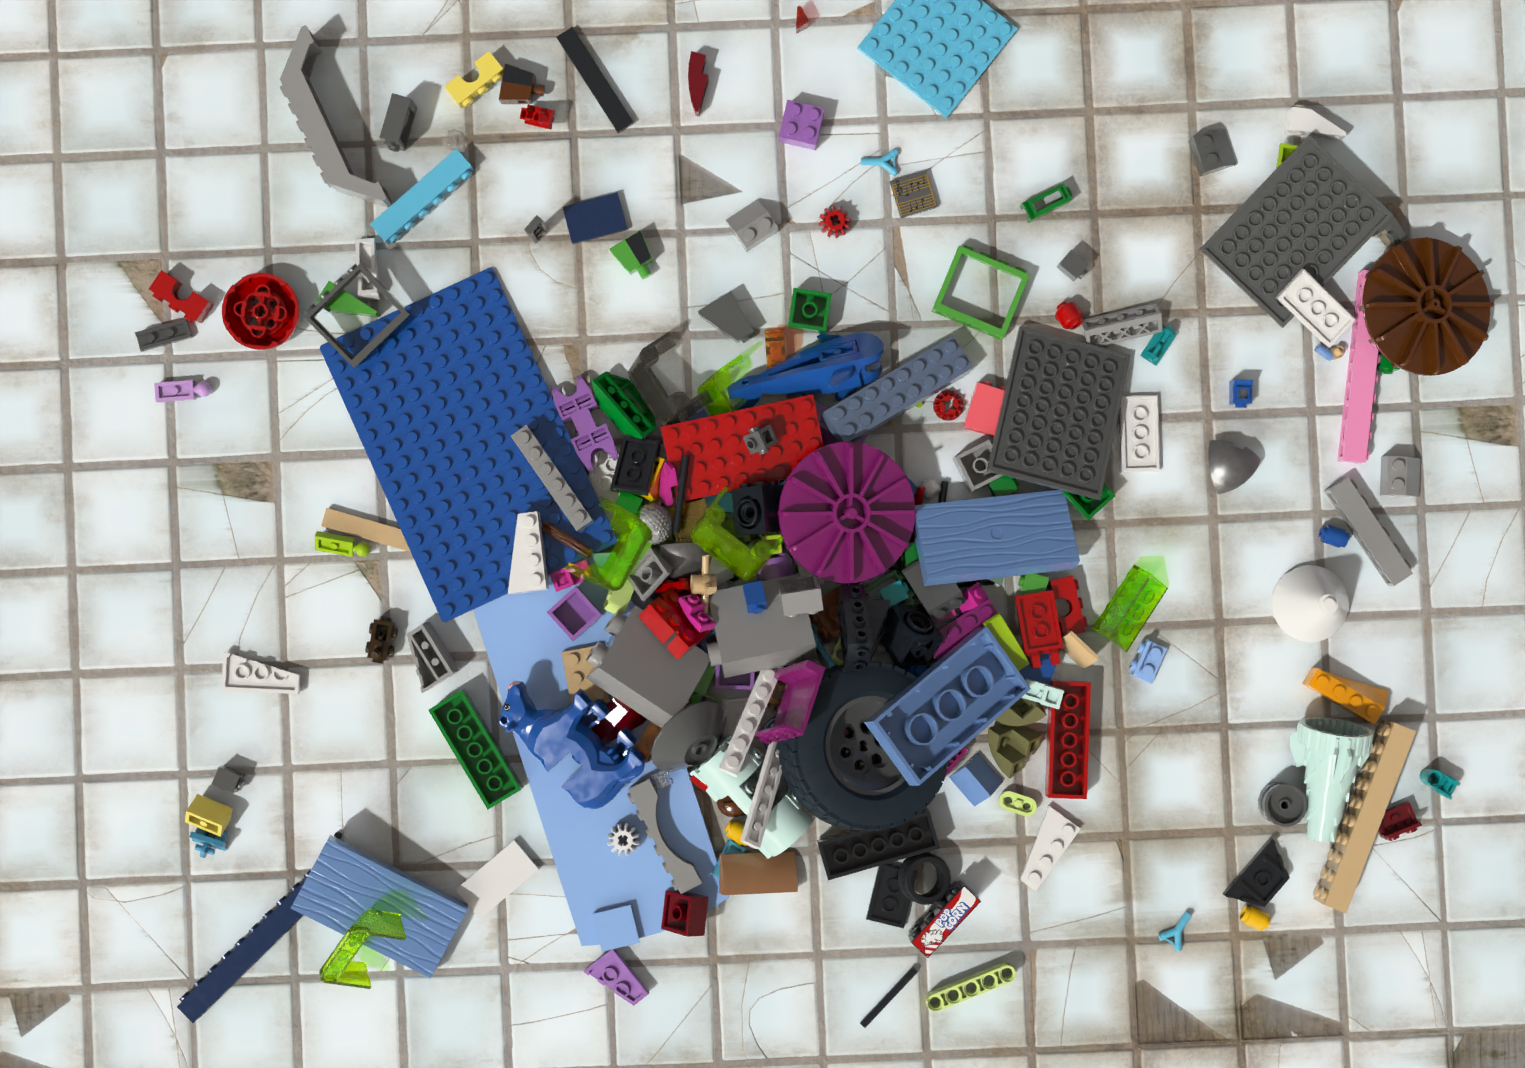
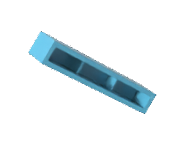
[370,149,474,245]

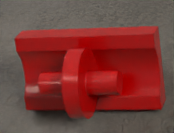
[520,104,555,130]

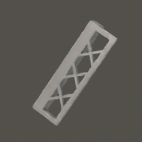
[1081,303,1163,346]

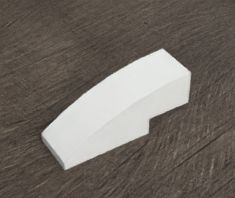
[355,238,380,301]

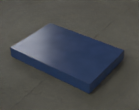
[562,192,628,245]

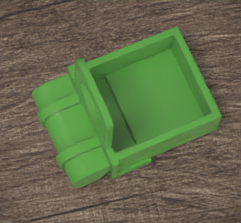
[688,664,721,704]

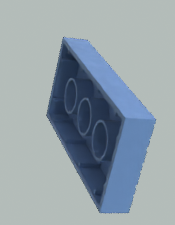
[913,490,1080,586]
[864,626,1031,786]
[291,835,468,978]

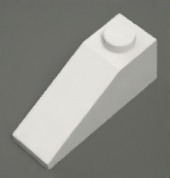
[1284,105,1347,141]

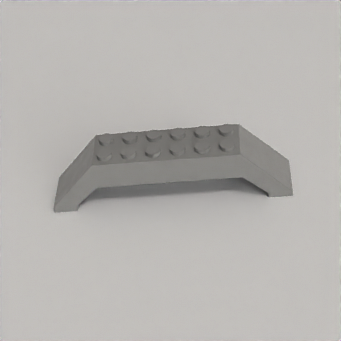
[280,25,393,208]

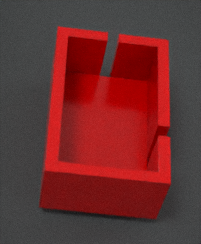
[638,588,711,660]

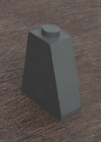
[698,292,754,343]

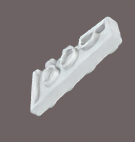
[221,652,301,694]
[1019,805,1080,891]

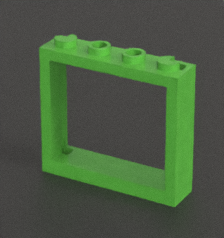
[931,245,1030,341]

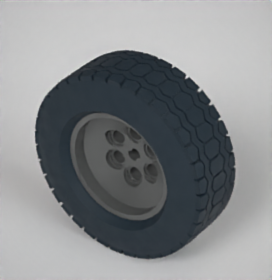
[778,661,949,831]

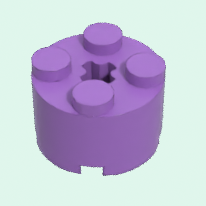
[754,553,795,581]

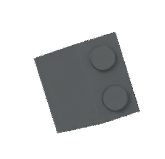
[1188,129,1237,177]

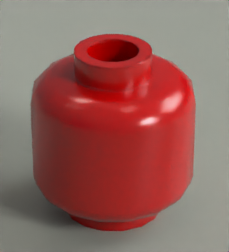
[1055,301,1084,330]

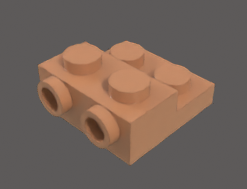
[809,586,841,641]

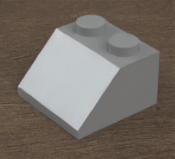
[726,199,778,252]
[1380,456,1420,497]
[777,575,823,617]

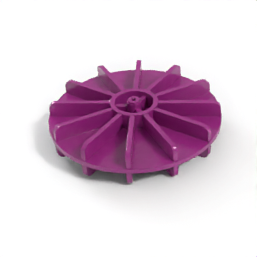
[777,442,917,583]

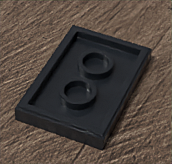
[610,436,662,496]
[866,864,917,929]

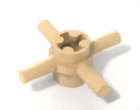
[690,554,717,613]

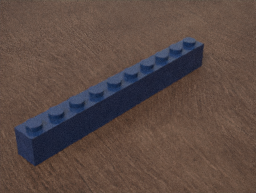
[177,870,311,1023]

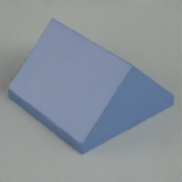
[949,752,1003,807]

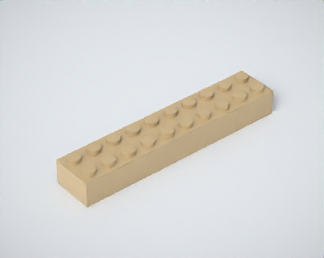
[1313,720,1416,913]

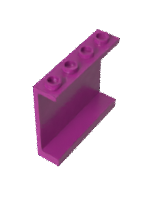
[754,660,825,744]

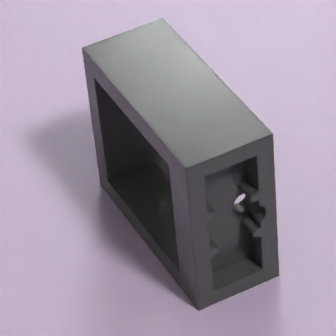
[380,93,417,152]

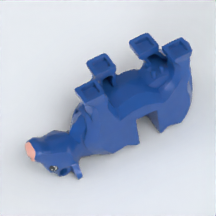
[498,681,647,809]

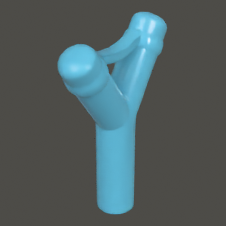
[861,148,899,176]
[1158,912,1192,951]

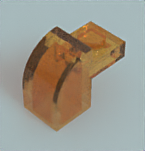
[764,329,786,370]

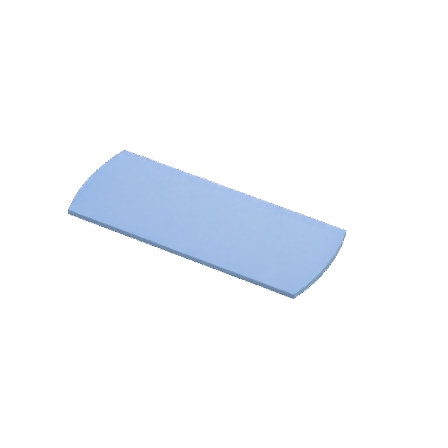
[473,552,729,946]

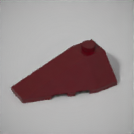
[592,697,647,745]

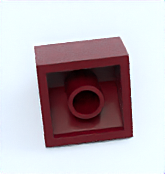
[661,890,709,937]

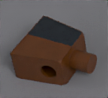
[499,64,545,104]

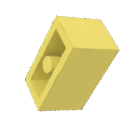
[185,794,233,837]

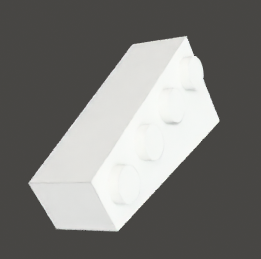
[508,511,549,595]

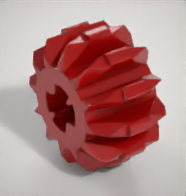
[819,205,851,238]

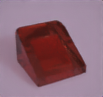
[796,5,809,34]

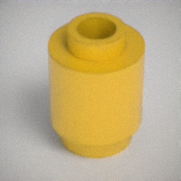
[724,819,747,846]
[1240,906,1271,931]

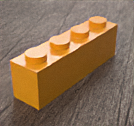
[1302,668,1388,725]

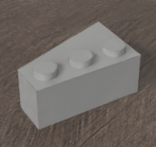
[407,622,460,693]

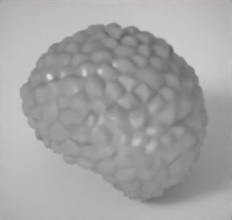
[640,503,673,545]

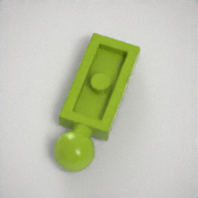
[315,531,371,557]

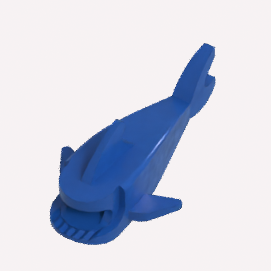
[727,332,885,411]

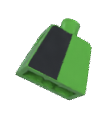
[610,230,653,280]

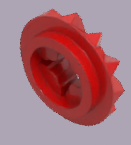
[933,390,964,421]

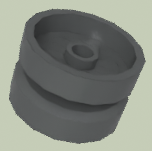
[1258,782,1307,827]

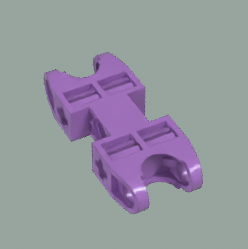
[552,376,618,472]

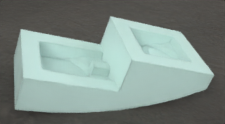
[1021,678,1064,709]

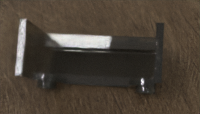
[628,332,713,426]

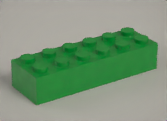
[428,689,524,810]

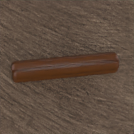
[541,522,594,558]

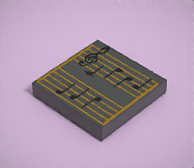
[890,171,937,219]

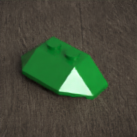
[591,371,656,439]

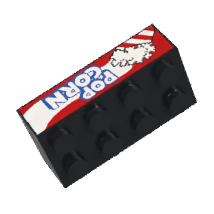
[908,879,981,958]

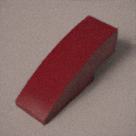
[688,51,709,116]

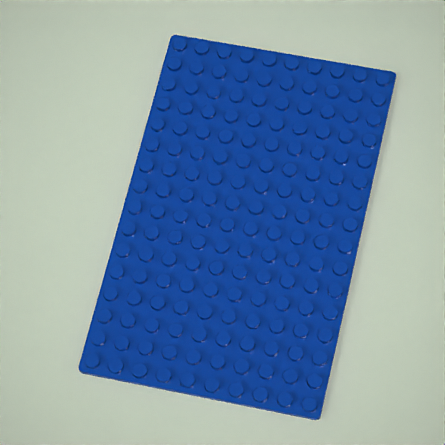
[320,268,617,622]

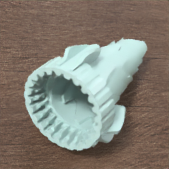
[1290,717,1374,842]

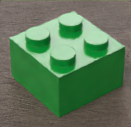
[788,288,832,334]

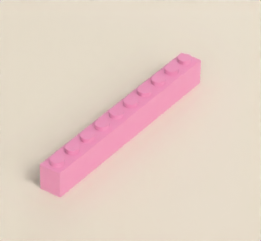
[1337,270,1380,464]

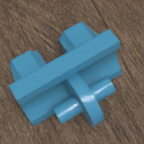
[189,827,227,858]

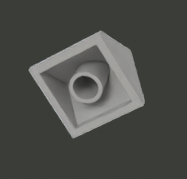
[625,548,673,601]

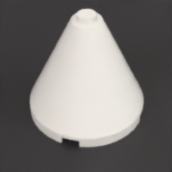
[1271,565,1349,642]

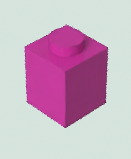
[959,582,988,614]

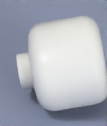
[921,479,941,500]

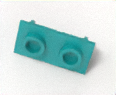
[1140,324,1177,366]

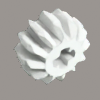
[607,823,640,856]

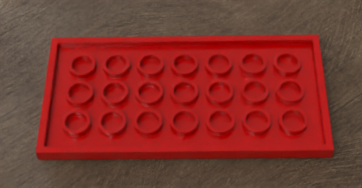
[661,394,824,501]

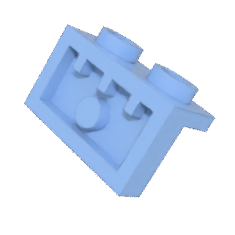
[1129,639,1167,684]

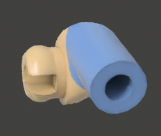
[1314,343,1345,361]

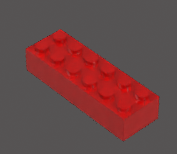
[1045,680,1091,799]

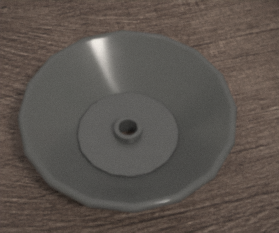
[651,701,726,772]

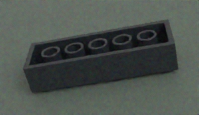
[817,808,940,880]

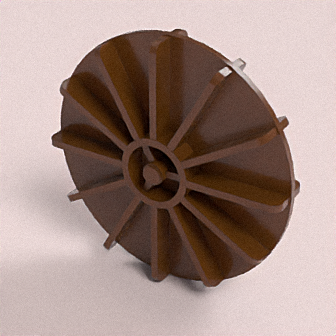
[1359,237,1494,376]

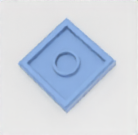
[593,904,640,952]

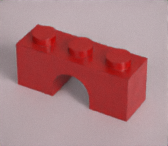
[149,270,214,323]
[1048,576,1088,637]

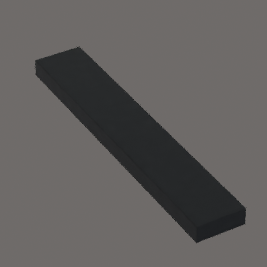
[556,27,634,134]

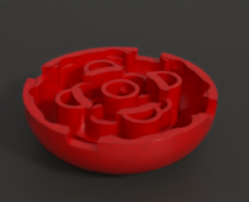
[222,273,300,350]

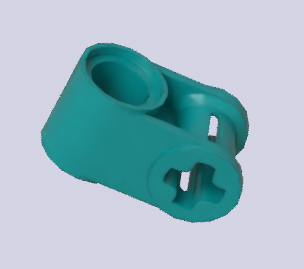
[1420,768,1461,800]

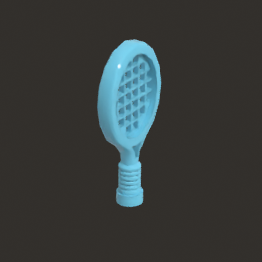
[811,624,837,669]

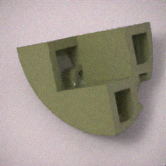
[996,698,1047,726]
[988,724,1043,778]

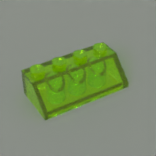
[1092,565,1168,652]

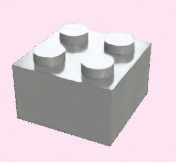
[953,440,1003,492]

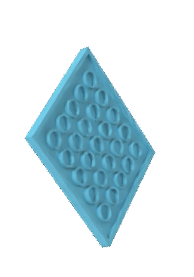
[857,0,1018,119]

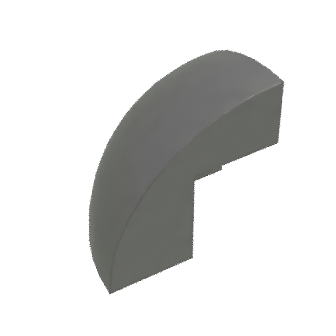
[1208,440,1261,494]
[660,543,714,582]

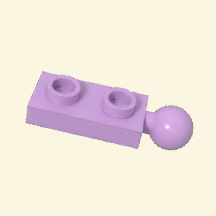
[154,380,212,403]

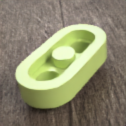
[998,790,1037,816]

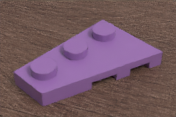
[583,949,650,1006]

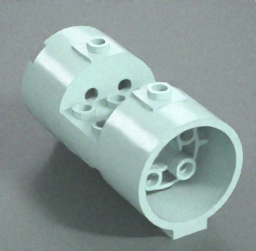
[689,733,815,859]

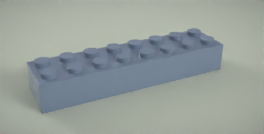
[821,335,973,442]

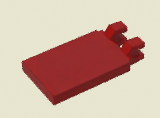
[1014,590,1063,669]

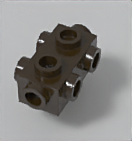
[365,616,398,664]

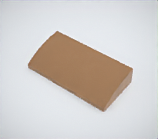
[719,851,798,895]

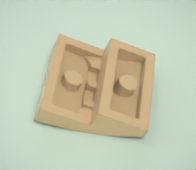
[1061,631,1100,668]

